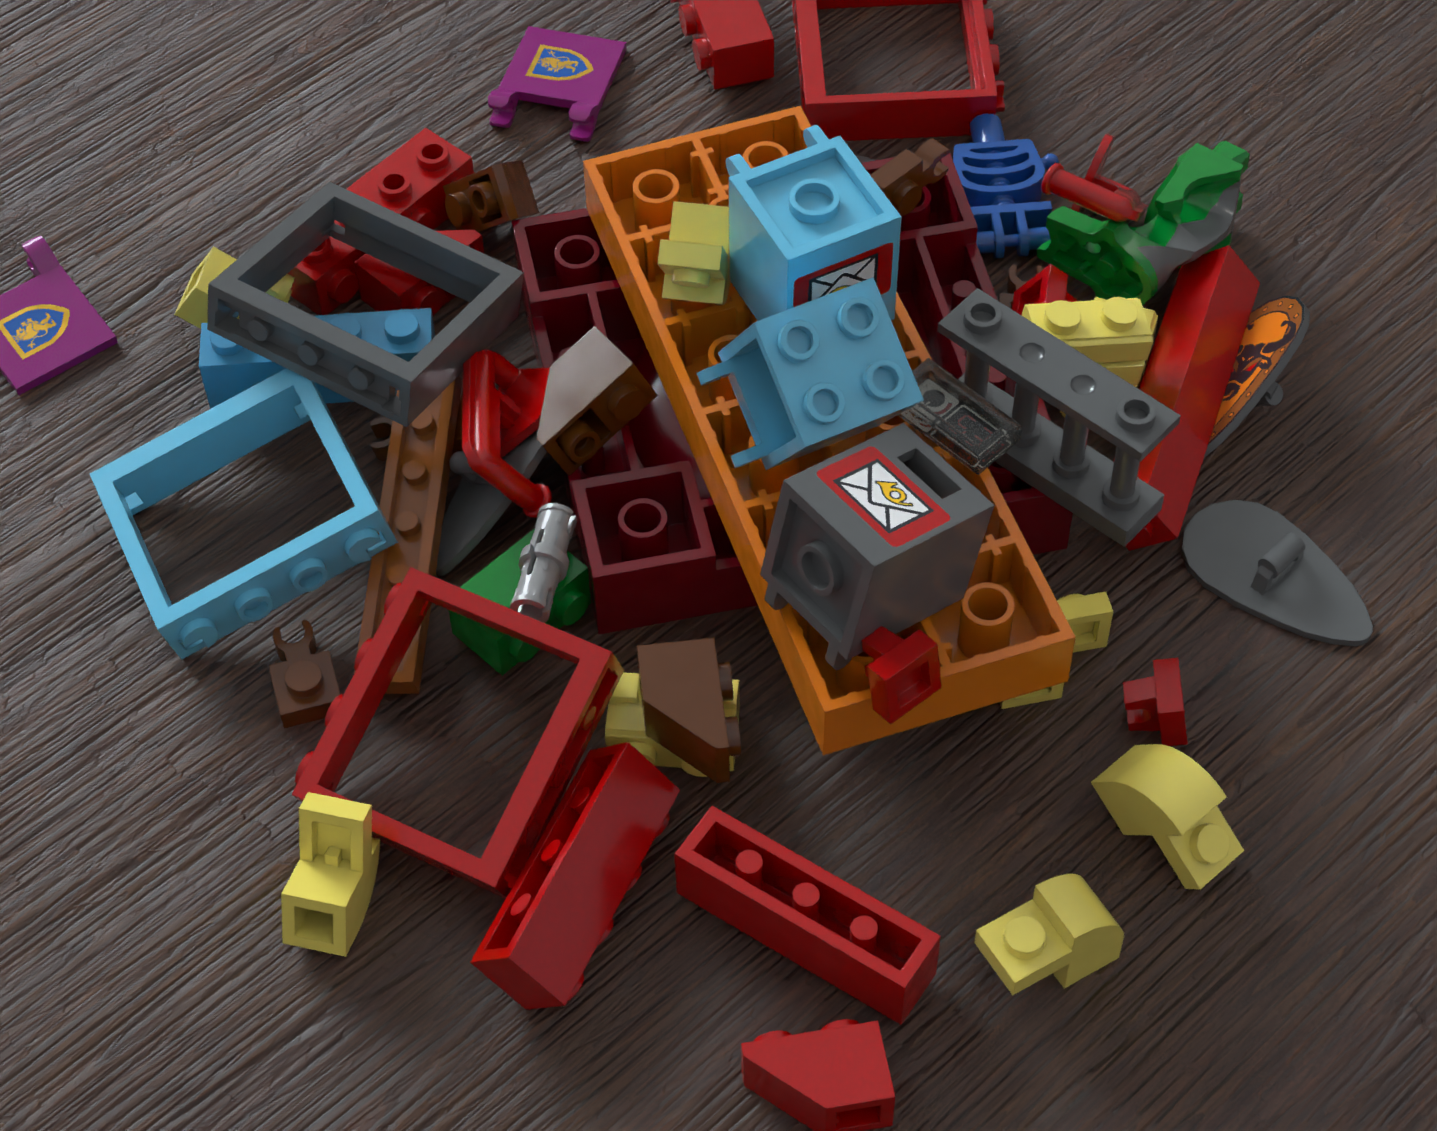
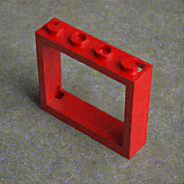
[791,0,1005,141]
[291,567,624,899]

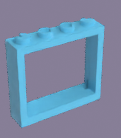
[90,368,398,660]

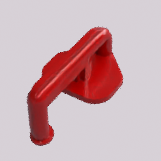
[1041,134,1148,222]
[462,349,552,518]

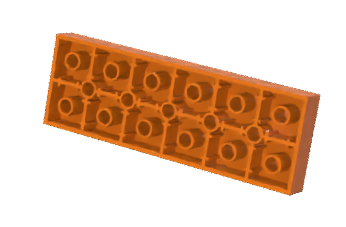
[583,106,1076,755]

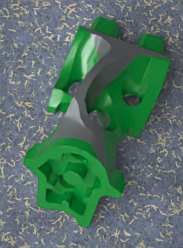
[1036,141,1250,305]

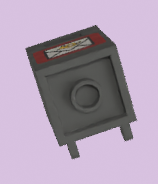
[760,423,995,670]

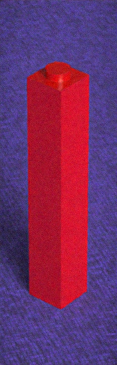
[1113,245,1260,551]

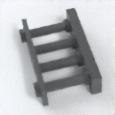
[937,288,1181,547]

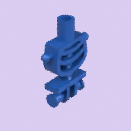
[953,113,1059,258]

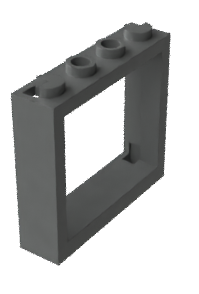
[207,182,524,427]

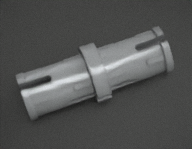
[510,503,577,623]

